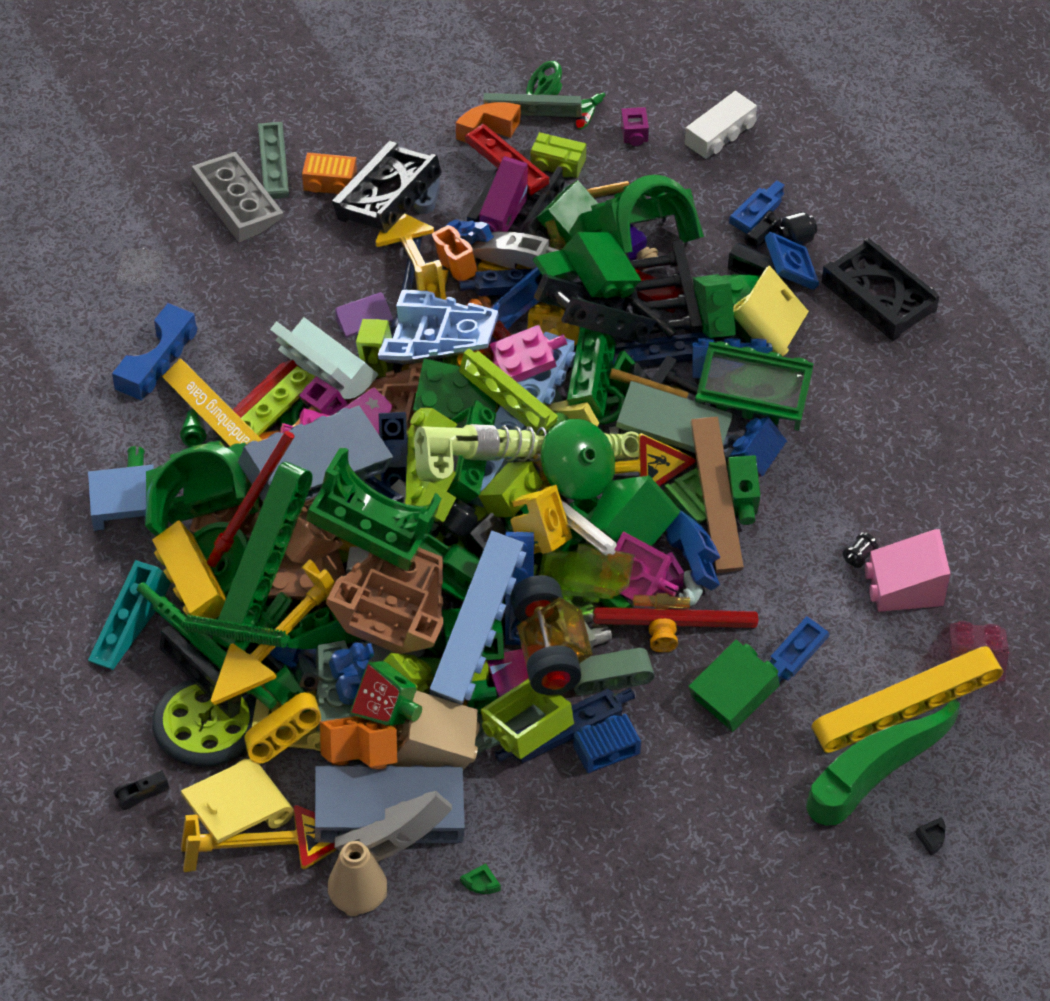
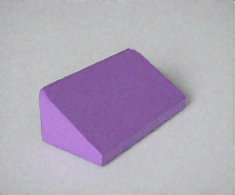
[335,292,393,338]

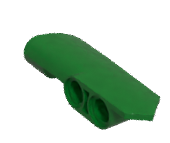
[401,523,504,604]

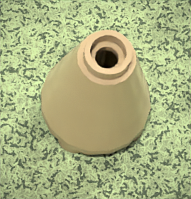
[328,841,387,916]

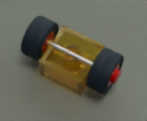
[510,576,593,695]

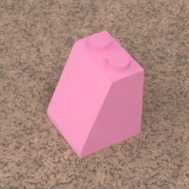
[865,529,950,612]

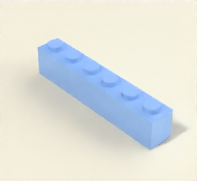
[430,530,526,705]

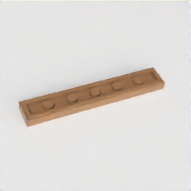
[690,416,744,573]

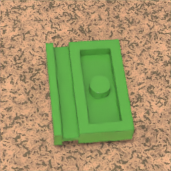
[665,468,707,524]

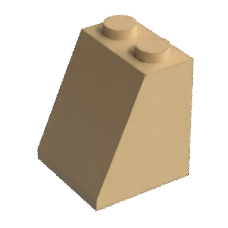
[387,690,480,770]

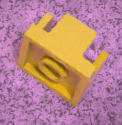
[510,485,573,554]

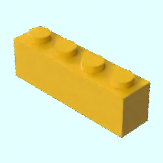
[152,520,226,619]

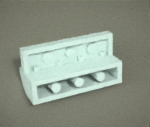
[270,317,379,399]

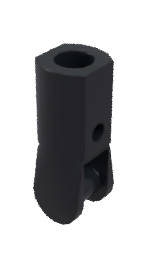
[745,210,784,249]
[291,653,320,691]
[113,770,170,810]

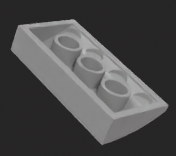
[191,152,284,242]

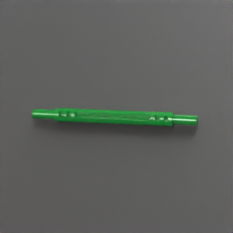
[136,582,277,709]

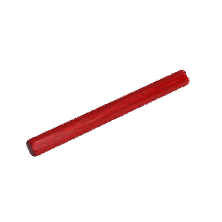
[593,607,759,628]

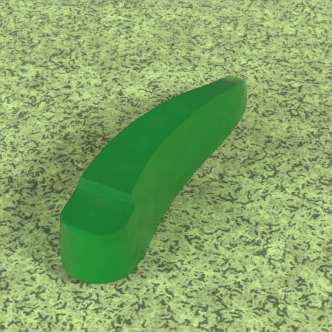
[806,699,960,826]

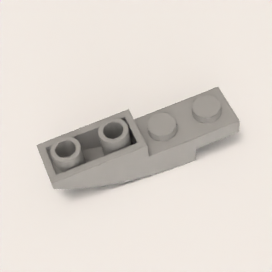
[471,232,558,269]
[335,791,452,862]

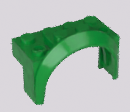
[582,175,704,253]
[306,448,442,571]

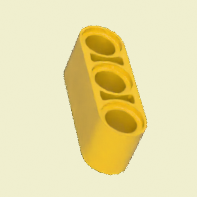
[244,693,321,764]

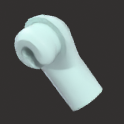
[678,570,703,607]

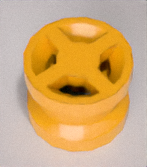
[649,618,678,652]

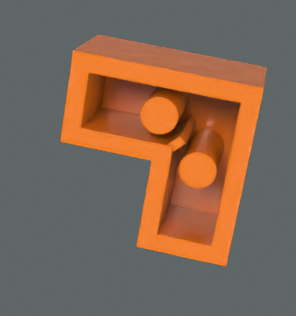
[320,716,397,769]

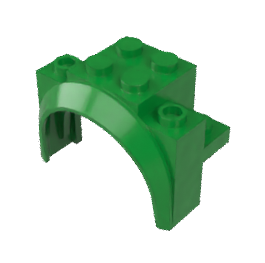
[145,440,261,536]

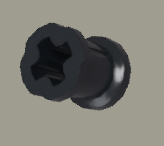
[843,532,879,568]

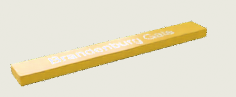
[162,358,262,447]

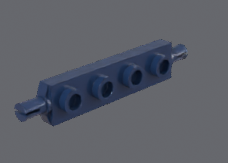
[458,268,583,296]
[612,332,724,367]
[494,688,635,763]

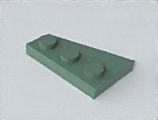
[316,640,355,731]

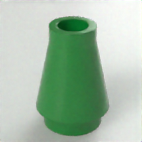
[180,409,207,447]

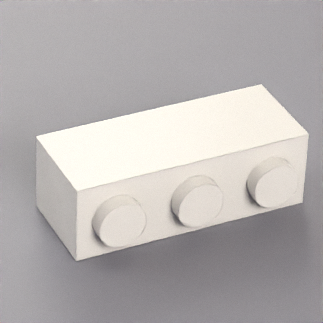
[685,91,757,159]

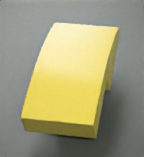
[547,400,599,426]

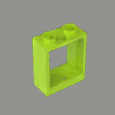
[481,679,574,759]

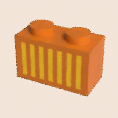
[302,153,357,195]

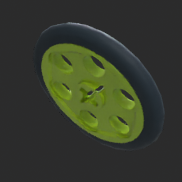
[152,679,256,767]

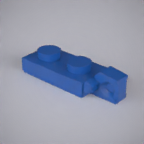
[729,180,785,234]
[446,219,494,245]
[770,616,830,683]

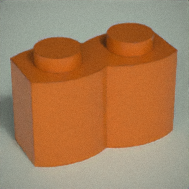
[432,225,478,281]

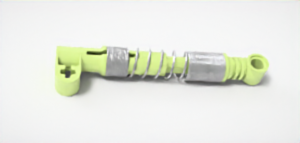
[414,424,639,484]

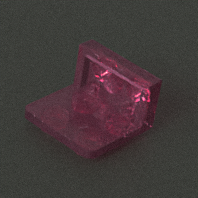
[949,621,1009,681]

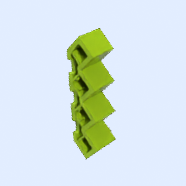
[405,408,457,522]

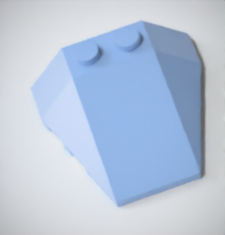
[378,290,499,364]

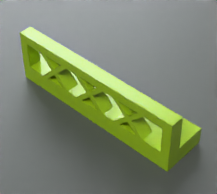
[459,348,558,436]

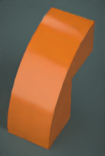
[456,102,521,142]

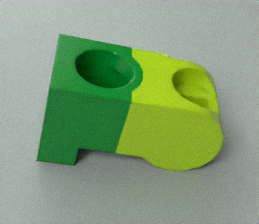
[467,661,497,714]

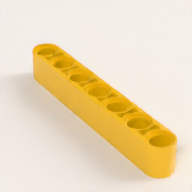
[811,646,1003,753]

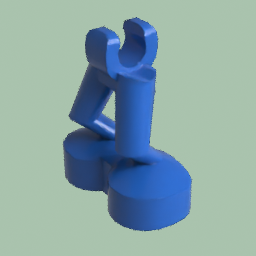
[329,642,374,705]

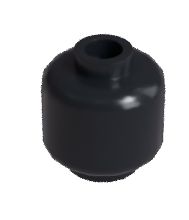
[778,211,817,245]
[437,498,478,541]

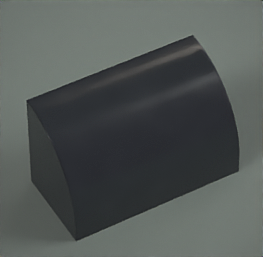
[728,243,781,277]

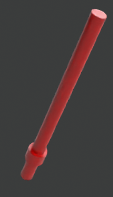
[206,431,295,567]

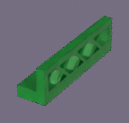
[567,327,616,418]

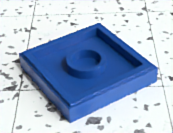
[764,232,819,290]

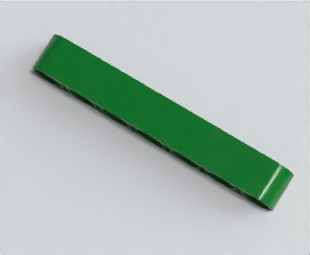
[212,461,313,651]

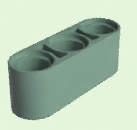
[574,648,655,696]

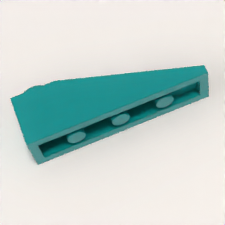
[88,560,171,670]

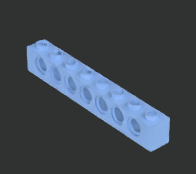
[468,332,576,508]

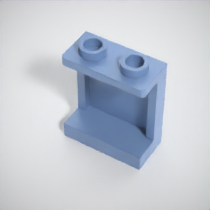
[88,465,154,531]

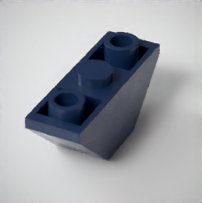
[378,412,408,487]

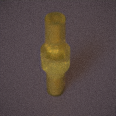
[545,220,566,250]
[633,593,690,610]

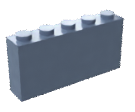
[238,406,393,502]
[315,764,465,843]

